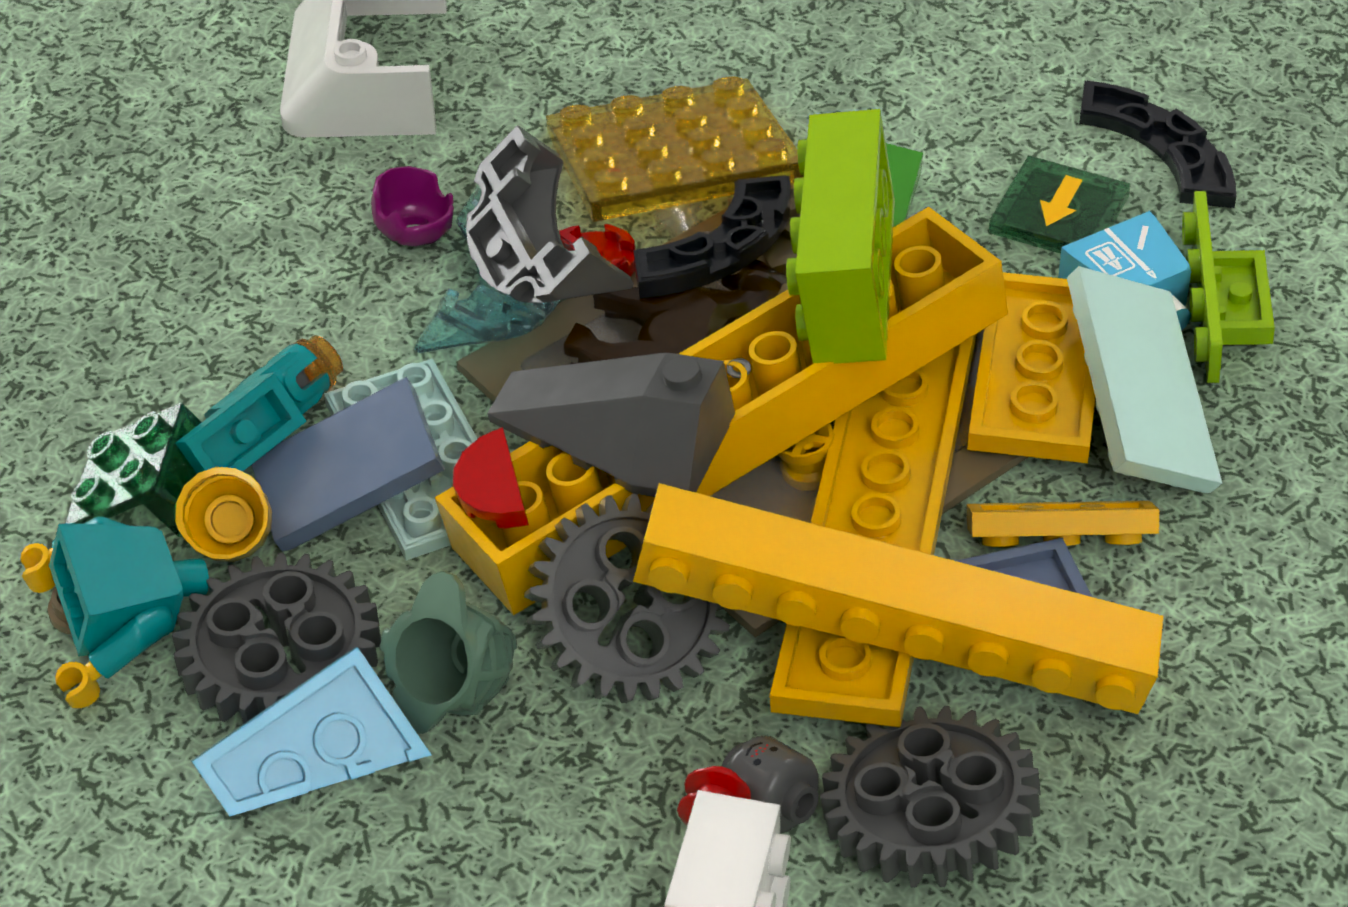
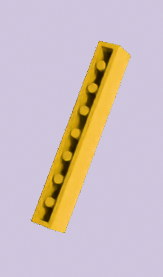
[633,483,1164,714]

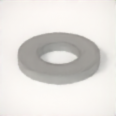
[727,358,751,378]

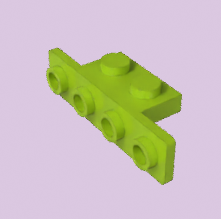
[1182,191,1275,383]

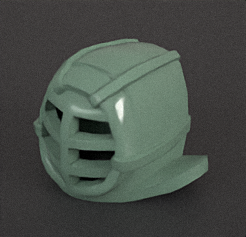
[379,571,517,734]

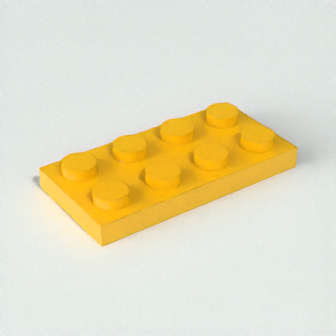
[967,272,1095,464]

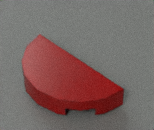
[559,224,636,277]
[453,427,529,529]

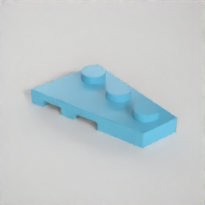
[191,647,432,817]

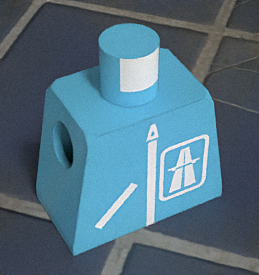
[1058,211,1191,331]

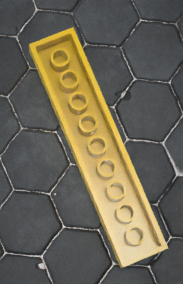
[434,207,1008,616]

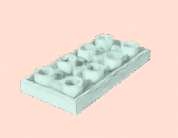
[1067,266,1222,493]
[324,359,477,560]

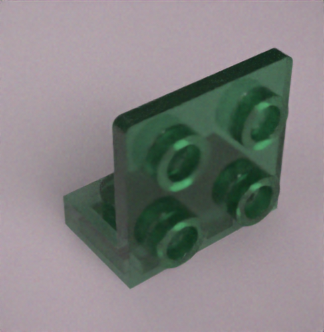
[65,402,203,537]

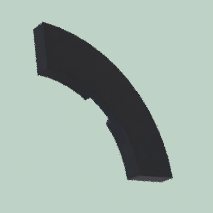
[1079,81,1236,208]
[634,175,791,299]

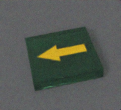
[989,155,1130,254]

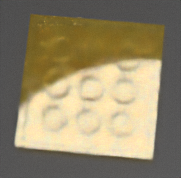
[546,76,804,222]

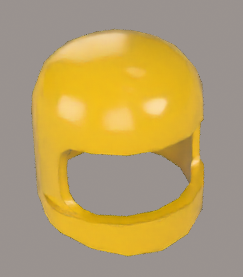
[175,467,272,562]

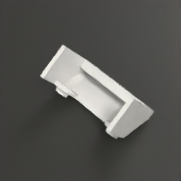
[280,0,447,137]

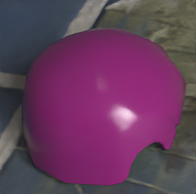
[371,166,454,247]

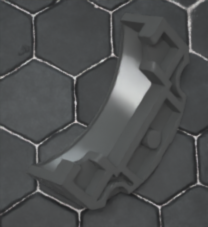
[466,125,634,303]

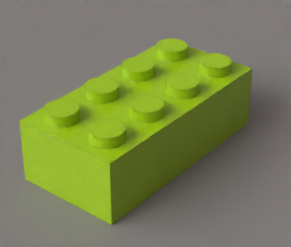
[786,109,895,364]

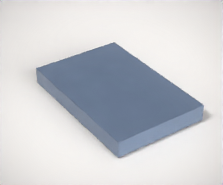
[251,377,445,552]

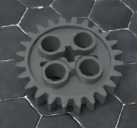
[524,493,730,703]
[172,553,381,724]
[820,706,1041,888]

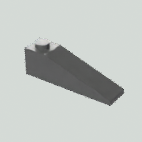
[487,352,735,497]

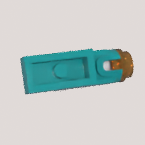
[176,335,343,482]

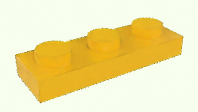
[967,500,1159,547]

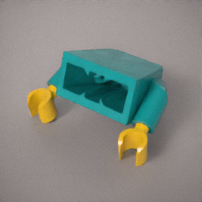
[20,517,209,708]

